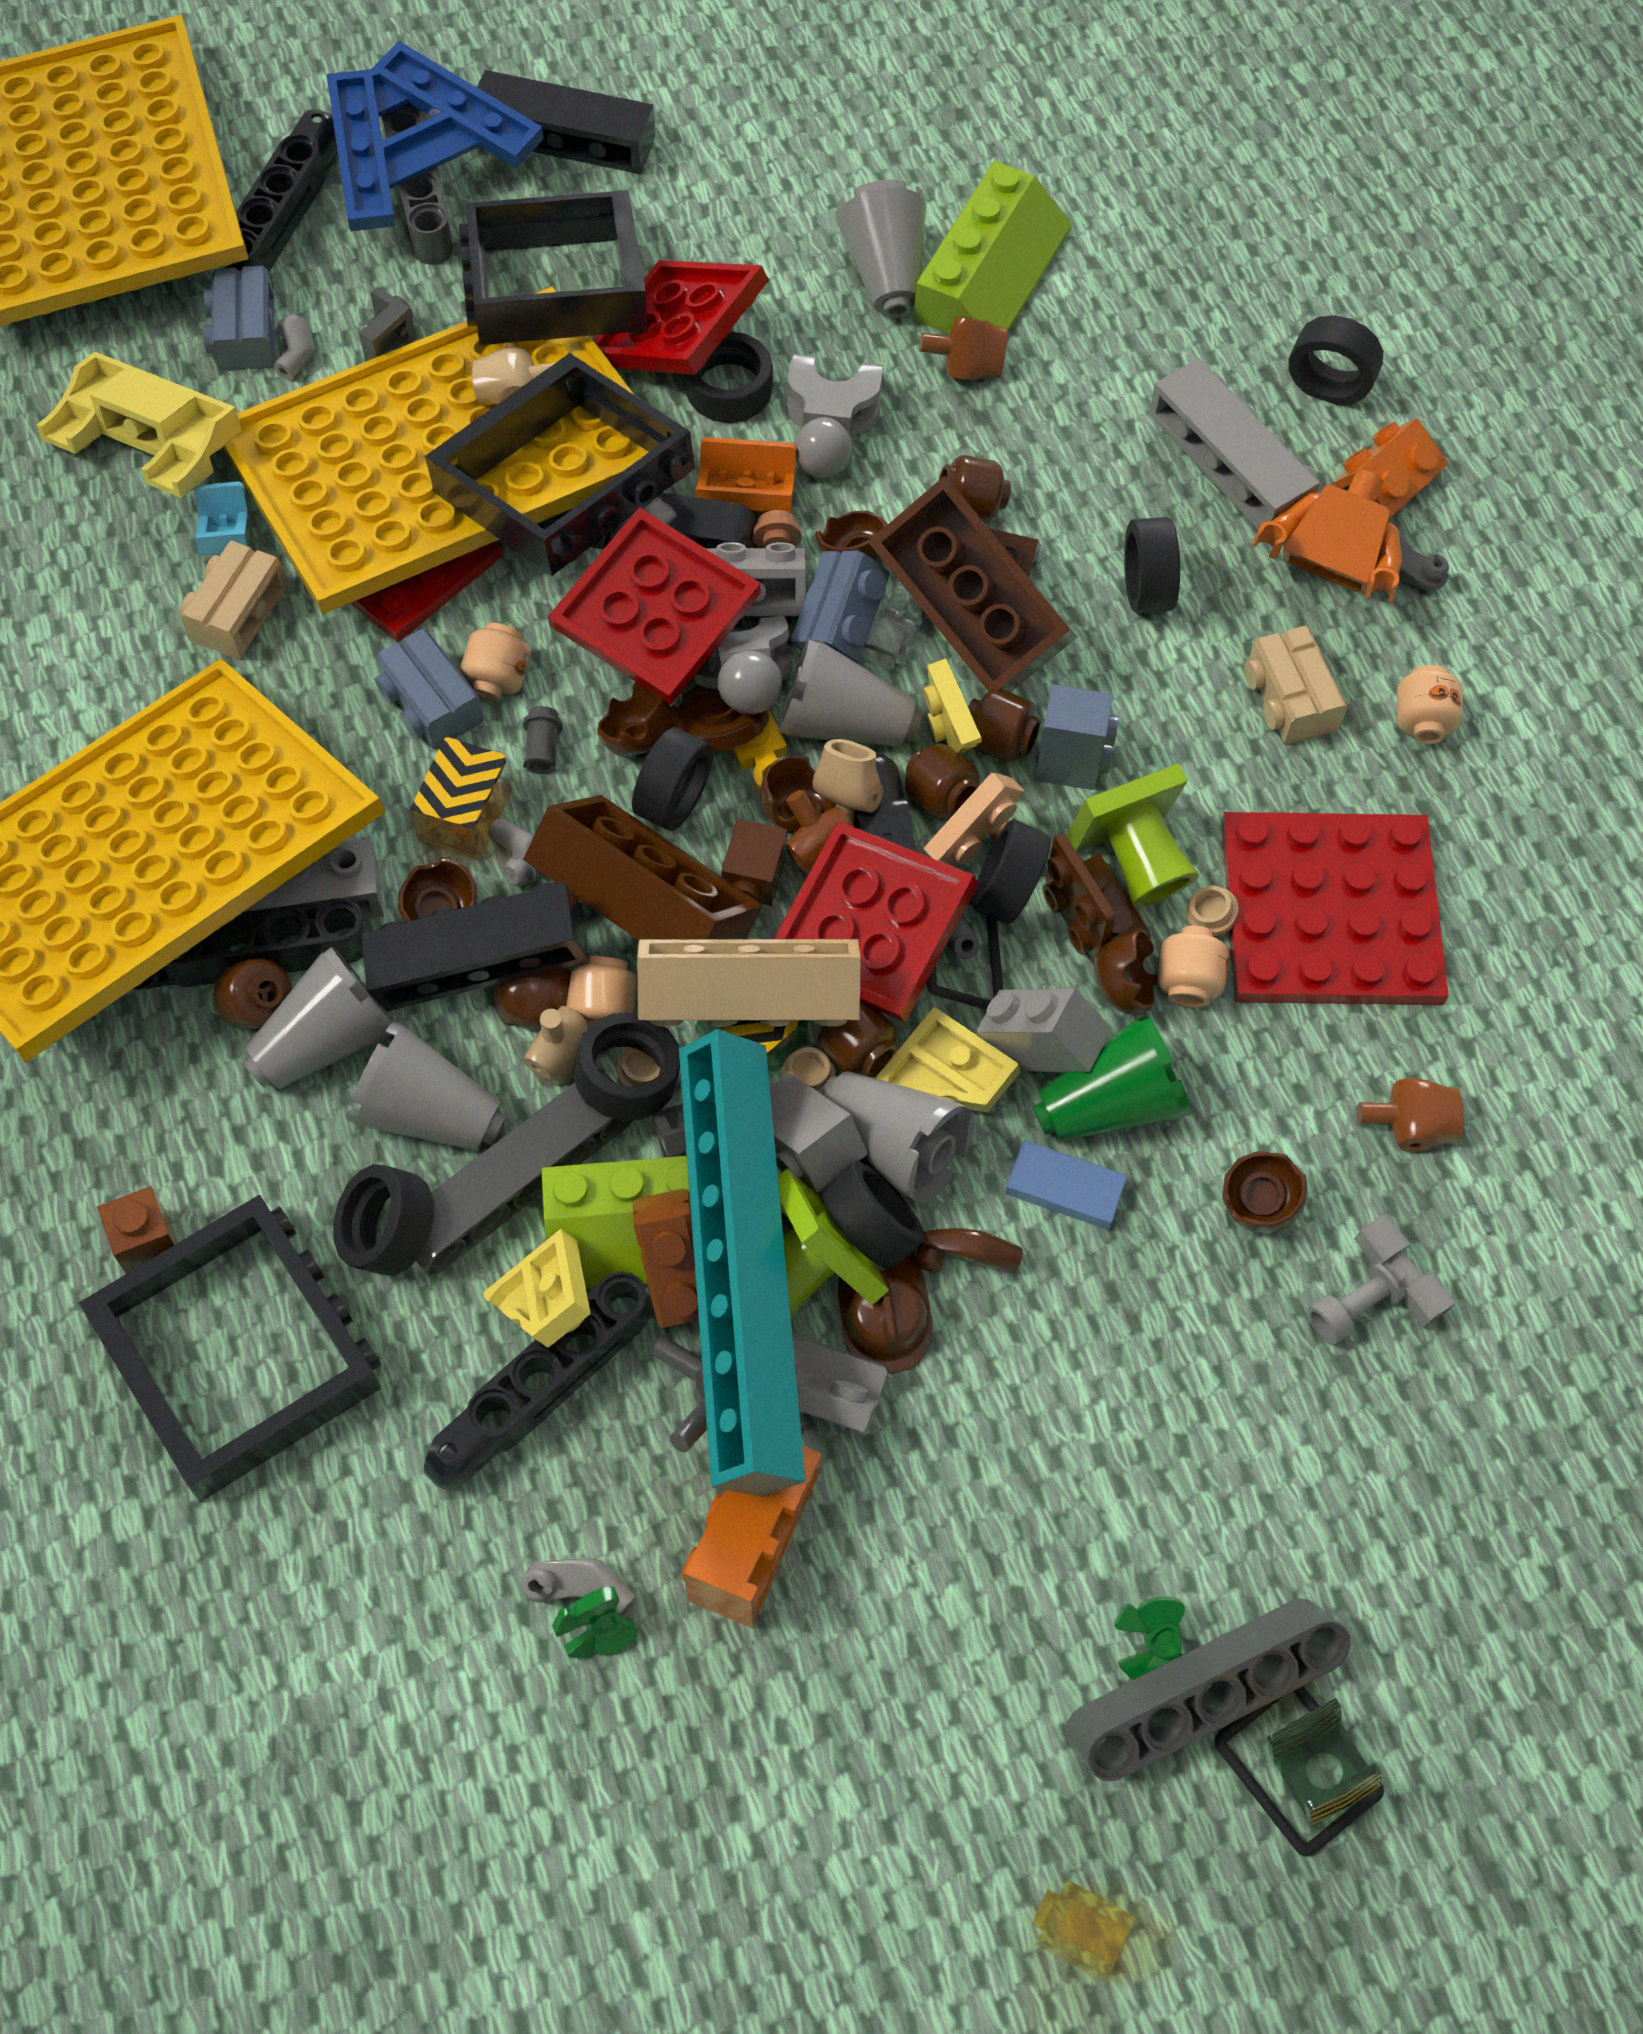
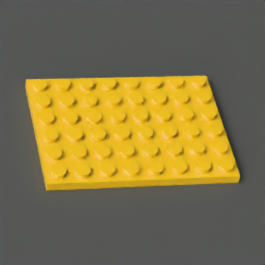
[0,14,249,327]
[222,287,649,615]
[0,658,386,1063]

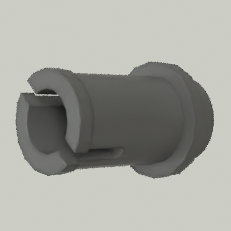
[523,706,563,774]

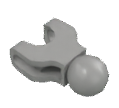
[786,354,884,479]
[694,615,792,715]

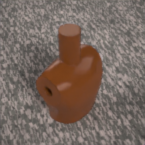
[919,316,1008,380]
[785,790,854,875]
[1357,1078,1464,1153]

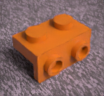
[1332,418,1449,518]
[696,437,796,515]

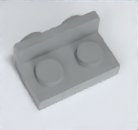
[792,1334,888,1433]

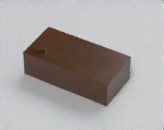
[868,476,1077,693]
[523,795,764,941]

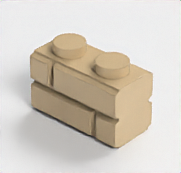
[180,540,288,660]
[1244,626,1347,745]

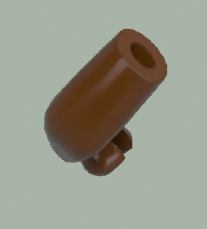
[913,1228,1023,1272]

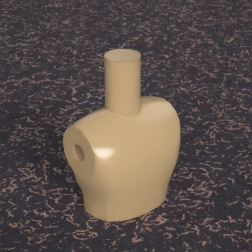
[472,348,556,405]
[813,739,883,826]
[523,1006,588,1086]

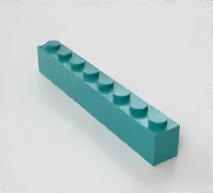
[679,1029,806,1497]

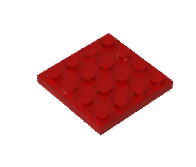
[1221,812,1449,1005]

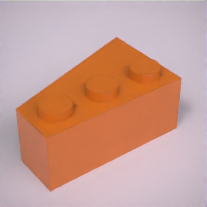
[681,1445,822,1629]

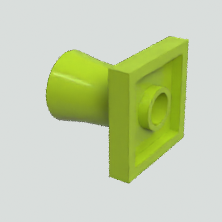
[1066,763,1199,908]
[778,1168,889,1319]

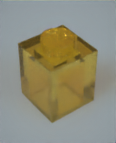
[1031,1879,1136,1982]

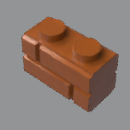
[633,1189,699,1328]

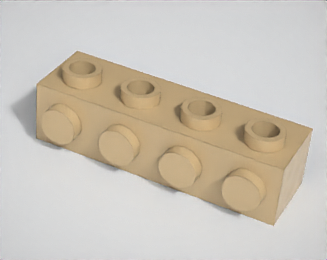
[637,939,860,1027]

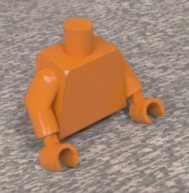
[1251,470,1403,603]

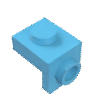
[194,481,251,556]

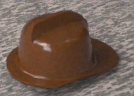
[838,1255,933,1374]

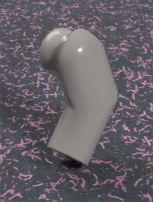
[274,314,316,381]
[489,818,541,887]

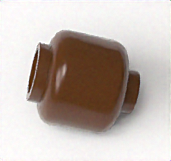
[938,455,1011,522]
[968,689,1042,762]
[905,744,980,820]
[213,958,293,1030]
[818,1000,897,1077]

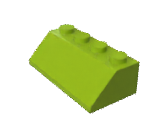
[914,160,1071,334]
[541,1156,690,1292]

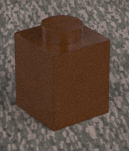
[721,818,787,906]

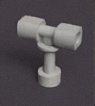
[1307,1214,1456,1345]

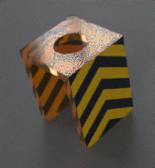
[410,737,512,861]

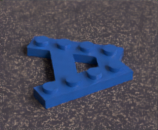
[326,41,543,232]

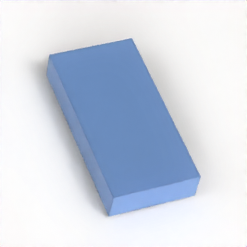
[1005,1140,1128,1230]

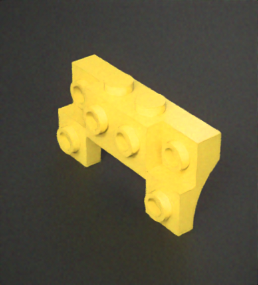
[36,352,242,498]

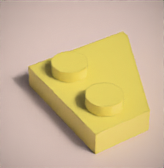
[923,658,982,754]
[876,1007,1021,1113]
[483,1228,590,1348]

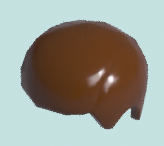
[815,510,888,564]
[597,683,672,758]
[760,755,836,835]
[398,857,478,922]
[1094,928,1157,1015]
[491,967,571,1032]
[1222,1151,1308,1234]

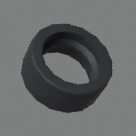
[1288,315,1384,405]
[684,331,773,423]
[1124,517,1180,613]
[632,727,713,832]
[971,819,1051,925]
[574,1012,680,1121]
[822,1161,925,1269]
[333,1164,434,1276]

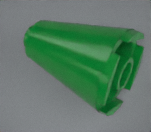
[1032,1015,1191,1141]

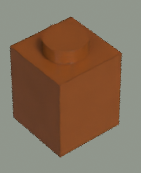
[97,1186,177,1274]

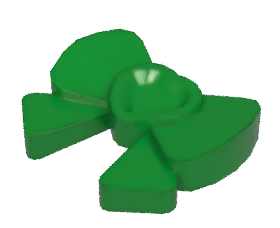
[552,1586,638,1659]
[1114,1596,1185,1680]

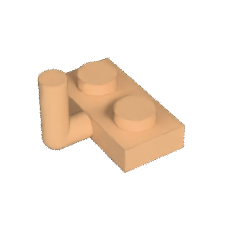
[924,772,1025,867]

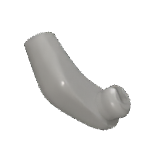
[521,1558,637,1616]

